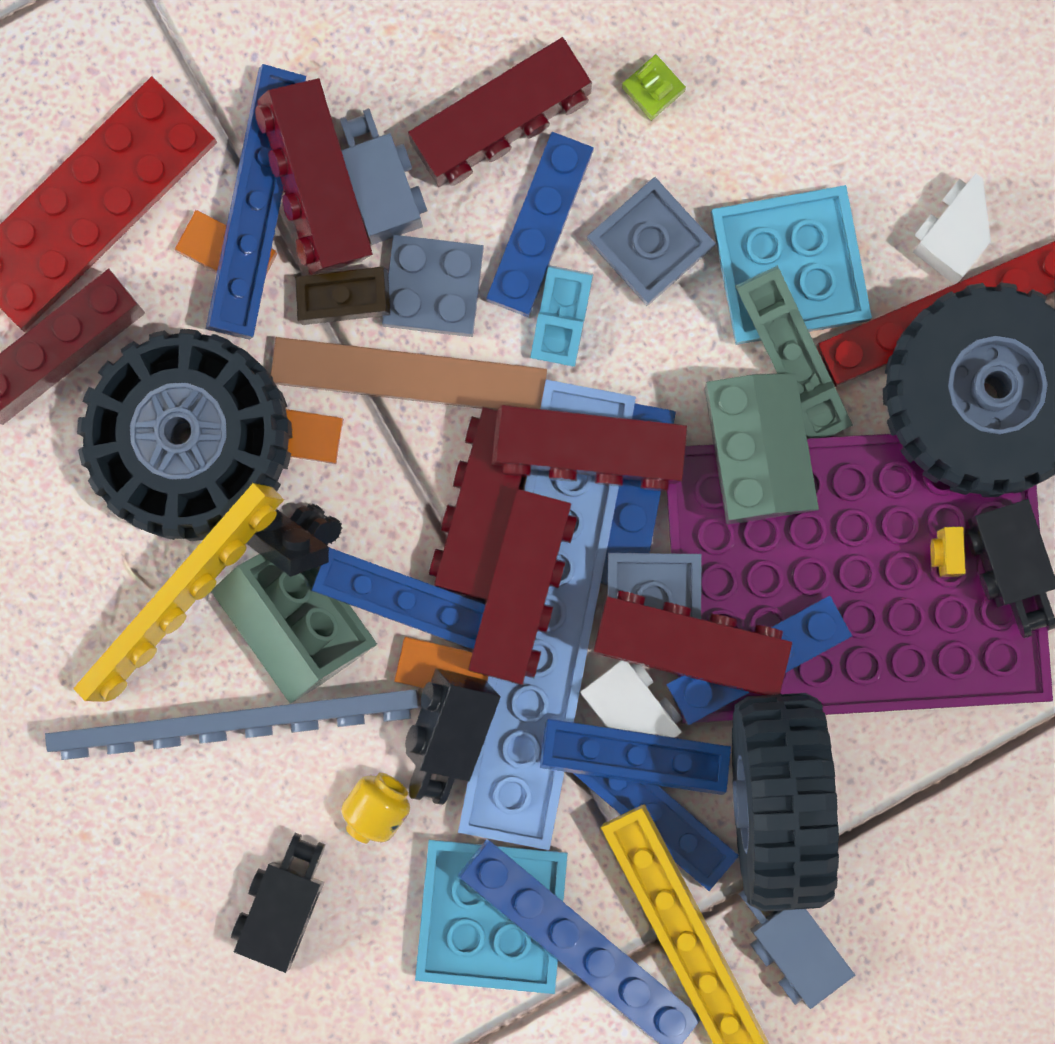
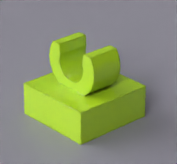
[622,54,686,121]

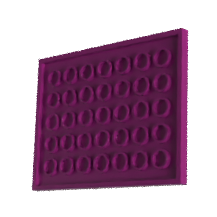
[667,434,1053,724]

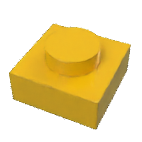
[930,527,965,577]

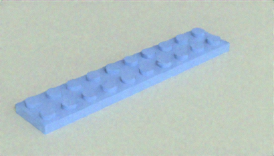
[458,380,636,850]

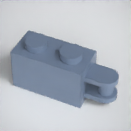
[339,108,427,245]
[739,890,855,1009]

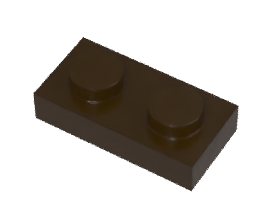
[295,266,390,325]

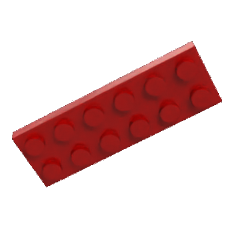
[0,76,218,332]

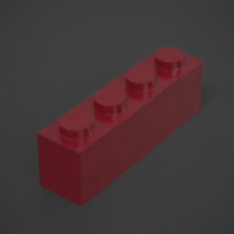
[408,37,592,187]
[255,78,373,275]
[0,268,145,425]
[492,405,687,491]
[429,407,523,601]
[468,489,578,686]
[593,591,792,695]

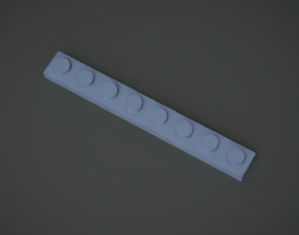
[45,689,420,760]

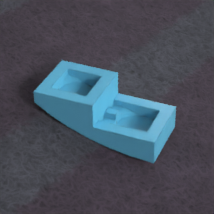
[530,265,593,367]

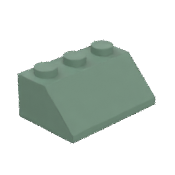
[705,374,819,525]
[211,554,377,704]

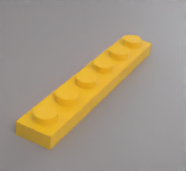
[73,483,284,702]
[601,804,769,1044]

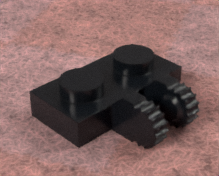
[246,503,343,577]

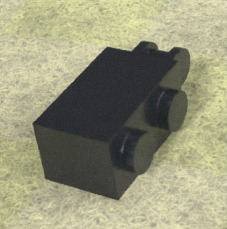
[965,499,1055,638]
[405,668,501,805]
[231,832,326,973]

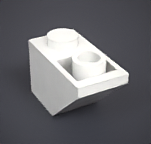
[913,173,991,284]
[580,661,682,738]

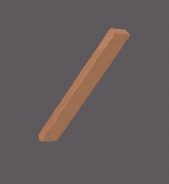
[271,337,547,410]

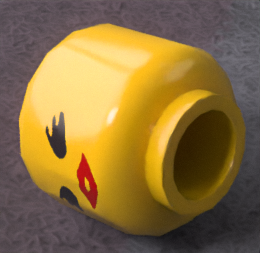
[341,773,410,844]

